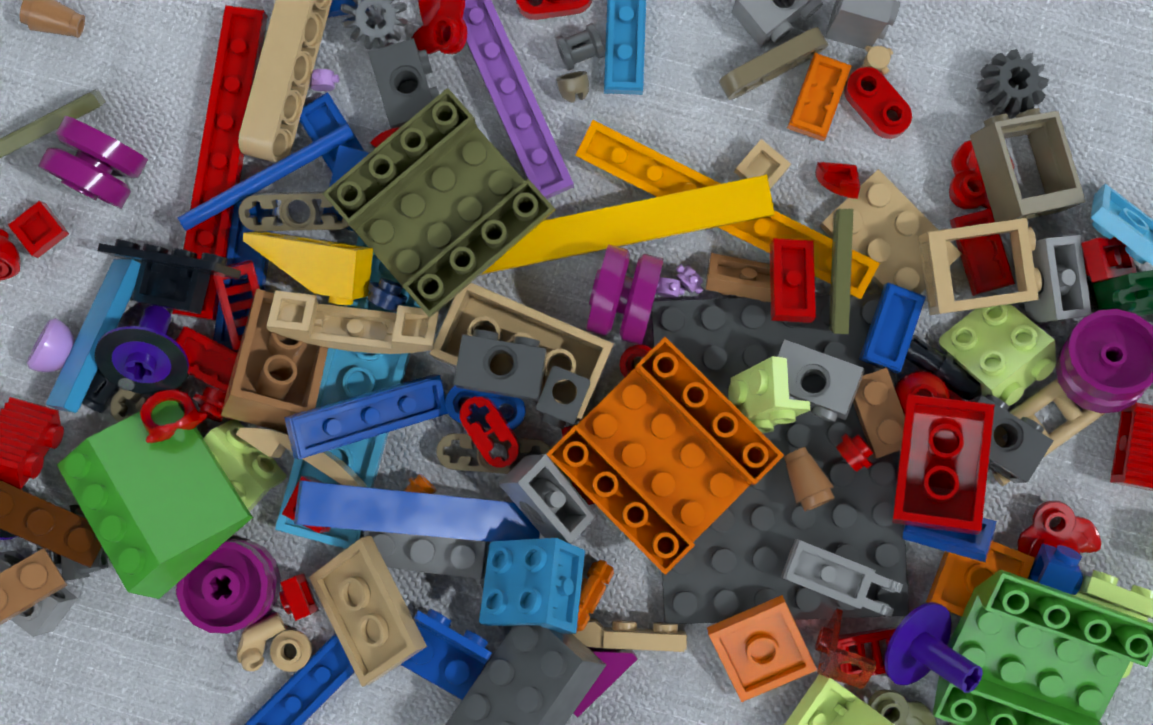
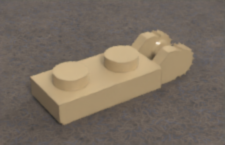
[573,618,687,652]

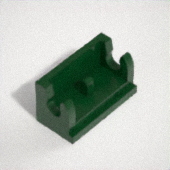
[1093,270,1153,316]

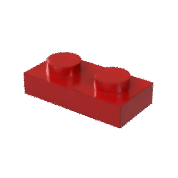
[1081,237,1137,282]
[770,238,816,323]

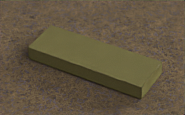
[0,89,106,158]
[829,209,854,334]

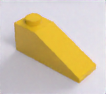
[243,231,373,305]

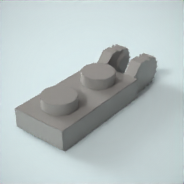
[781,539,903,618]

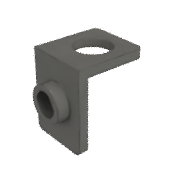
[535,366,590,429]

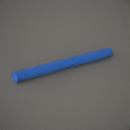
[177,124,355,231]

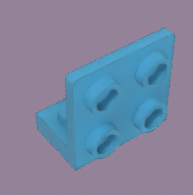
[479,538,585,634]

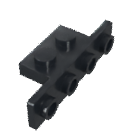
[97,239,241,314]

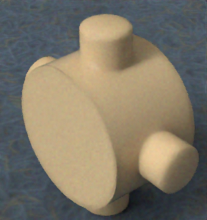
[861,46,893,75]

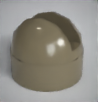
[556,71,589,103]

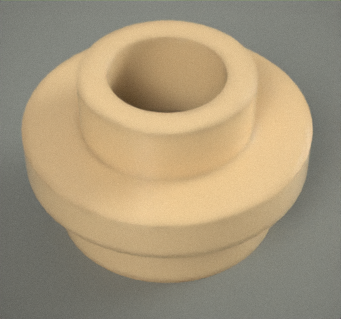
[270,630,312,672]

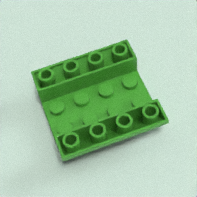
[933,569,1153,725]

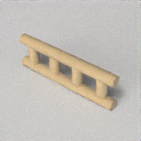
[993,378,1105,486]

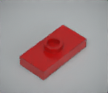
[950,208,1015,296]
[176,326,238,393]

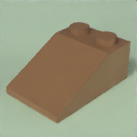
[221,289,328,433]

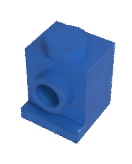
[1028,543,1083,595]

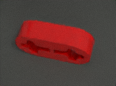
[460,396,520,468]

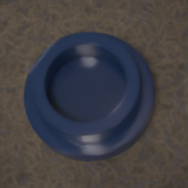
[367,277,408,312]

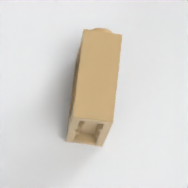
[918,218,1042,316]

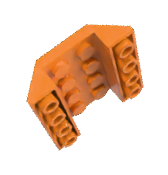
[546,337,784,575]

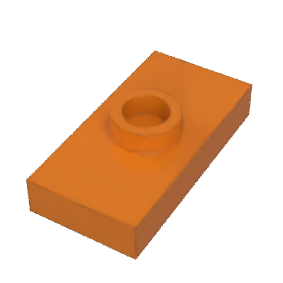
[787,53,852,141]

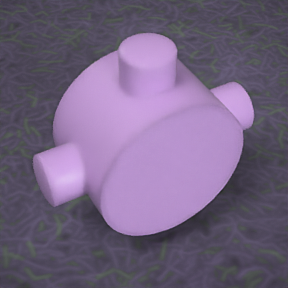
[309,69,340,91]
[675,264,703,294]
[656,277,685,298]

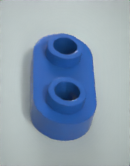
[445,386,526,431]

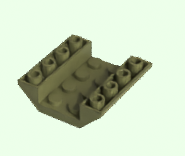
[322,88,555,318]

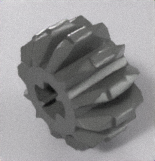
[340,0,408,50]
[976,49,1049,119]

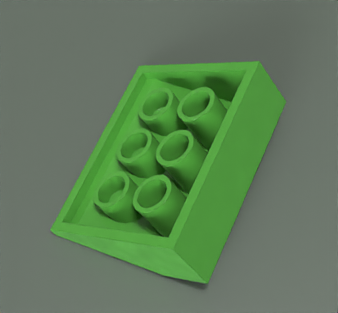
[57,401,253,599]

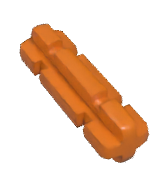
[576,560,614,633]

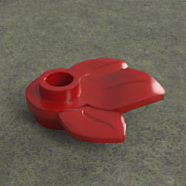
[411,0,468,55]
[949,140,1014,209]
[1017,500,1101,560]

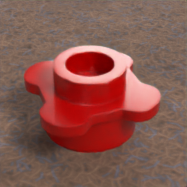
[193,387,234,422]

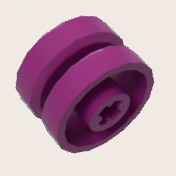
[38,116,148,209]
[586,244,664,345]
[1055,309,1153,413]
[176,539,281,634]

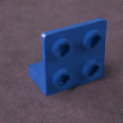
[400,609,492,700]

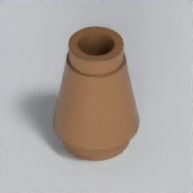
[19,0,85,38]
[783,447,835,512]

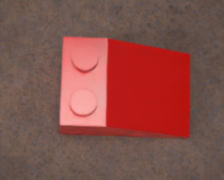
[892,394,995,535]

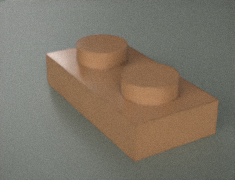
[705,253,771,302]
[853,368,905,459]
[0,548,67,625]

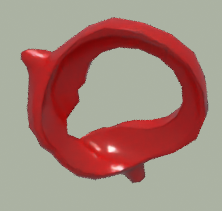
[140,390,207,443]

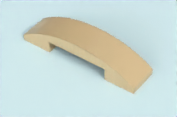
[267,290,439,354]
[236,428,367,487]

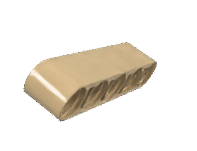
[238,0,332,163]

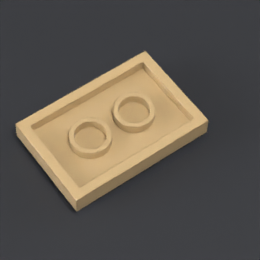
[819,169,962,294]
[309,536,427,687]

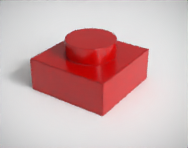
[8,200,69,258]
[279,573,319,621]

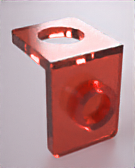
[815,608,877,689]

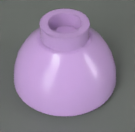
[27,318,75,372]

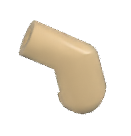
[237,612,286,671]

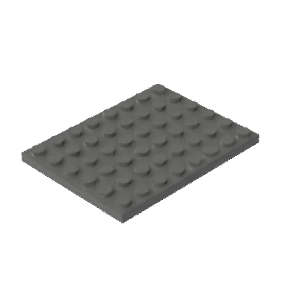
[651,293,909,624]

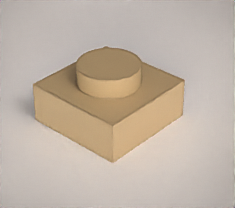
[734,139,791,190]

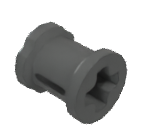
[555,23,605,71]

